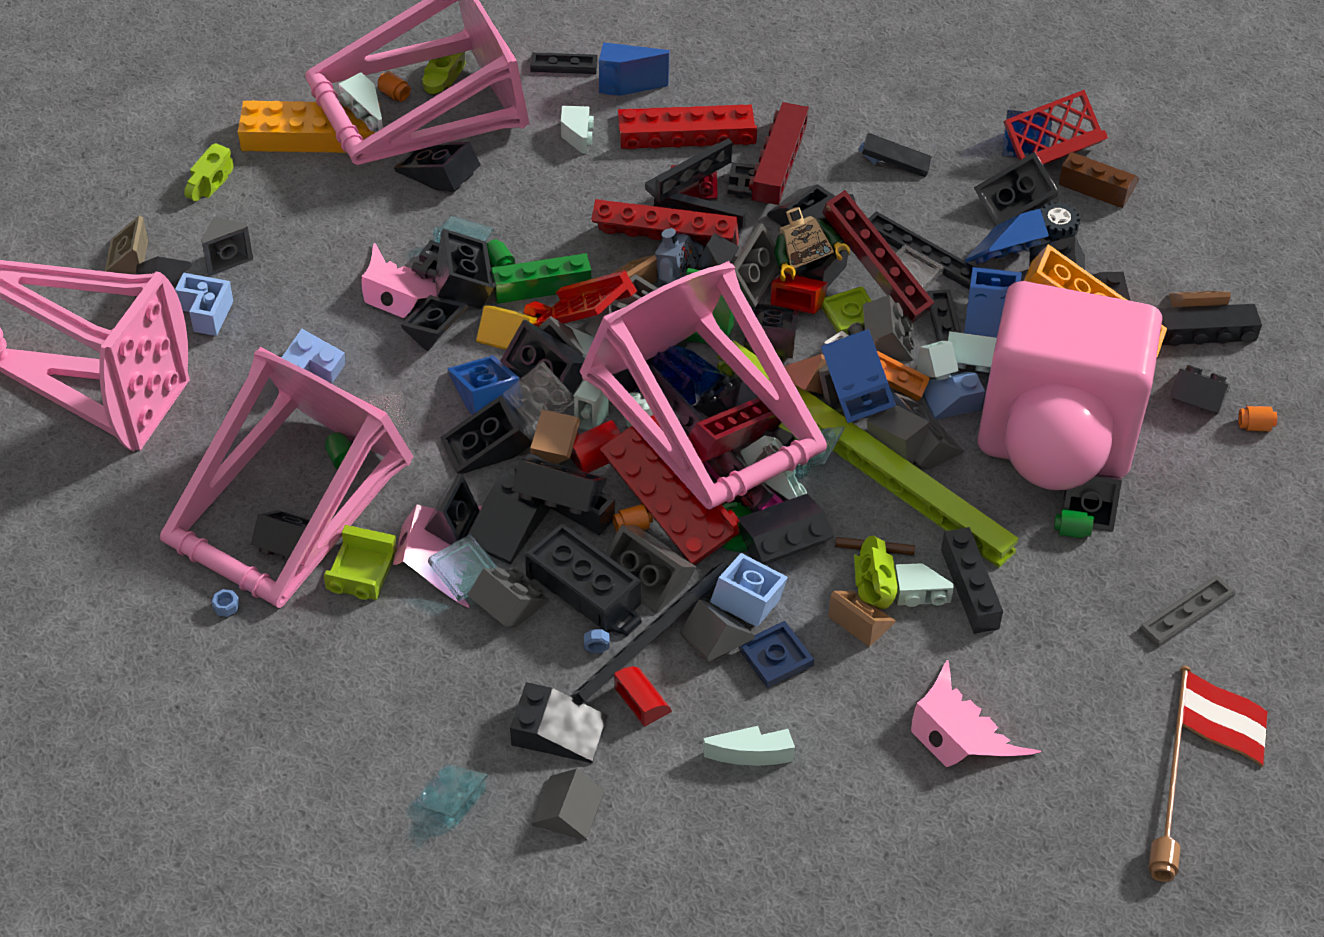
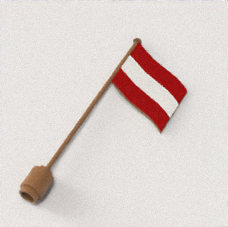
[1148,666,1268,882]

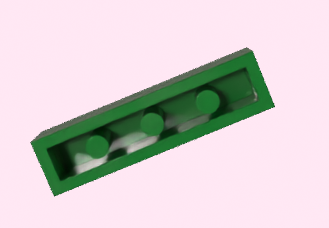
[492,253,592,304]

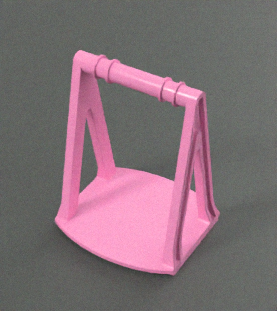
[305,0,529,165]
[0,260,190,452]
[580,261,827,509]
[160,347,414,608]

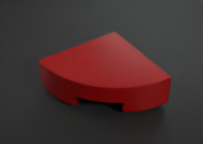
[523,301,551,317]

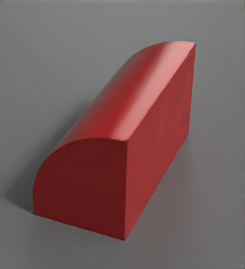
[771,273,828,314]
[570,420,621,473]
[614,666,672,727]

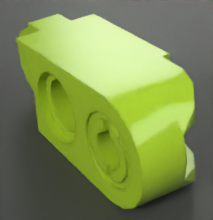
[422,52,466,94]
[184,143,233,201]
[854,535,897,609]

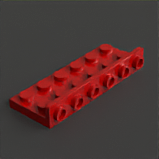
[618,104,757,149]
[591,199,739,246]
[600,410,739,566]

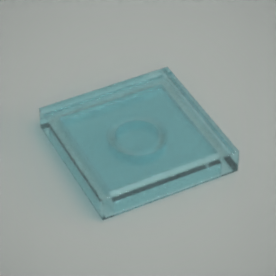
[427,535,497,601]

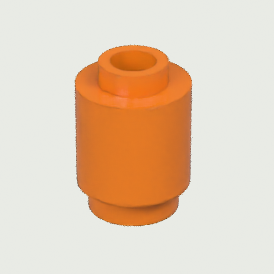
[378,71,411,102]
[1238,406,1277,432]
[612,504,653,533]

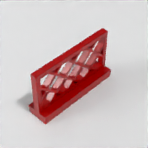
[1003,89,1108,165]
[532,270,637,327]

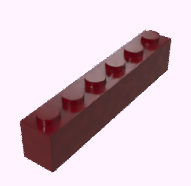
[749,102,809,205]
[822,190,934,323]
[688,397,781,463]

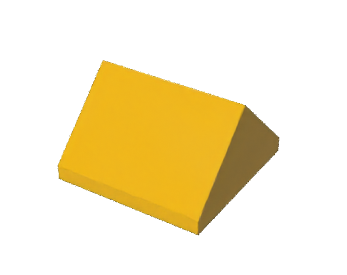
[476,306,538,350]

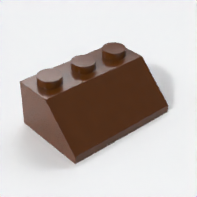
[1058,152,1140,208]

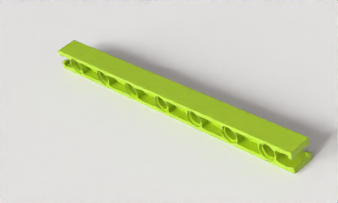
[717,341,1019,568]

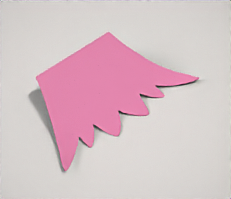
[362,243,438,318]
[393,505,483,608]
[911,660,1041,767]

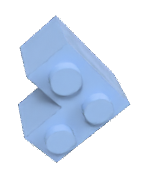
[175,273,233,336]
[281,329,345,383]

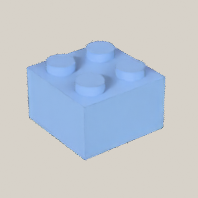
[710,553,788,627]

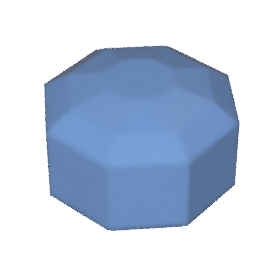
[211,589,240,617]
[584,629,609,653]

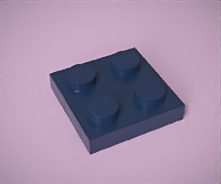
[738,621,814,688]

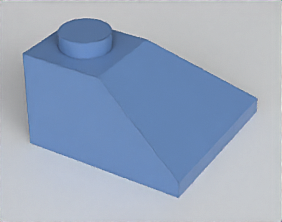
[923,371,985,419]

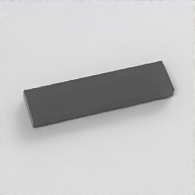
[1139,575,1236,648]

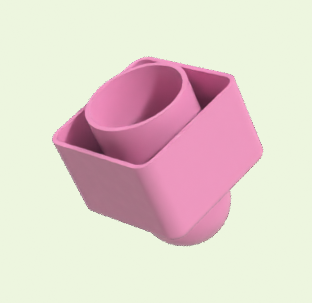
[977,281,1162,490]

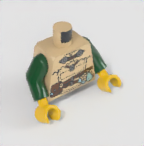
[774,207,850,282]

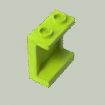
[324,525,397,600]

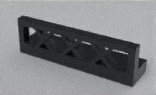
[645,138,733,202]
[654,193,746,238]

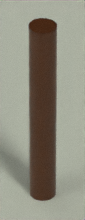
[835,537,915,556]

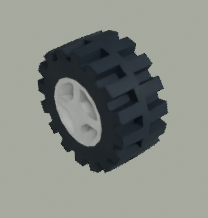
[1040,201,1080,242]

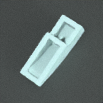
[703,726,795,766]

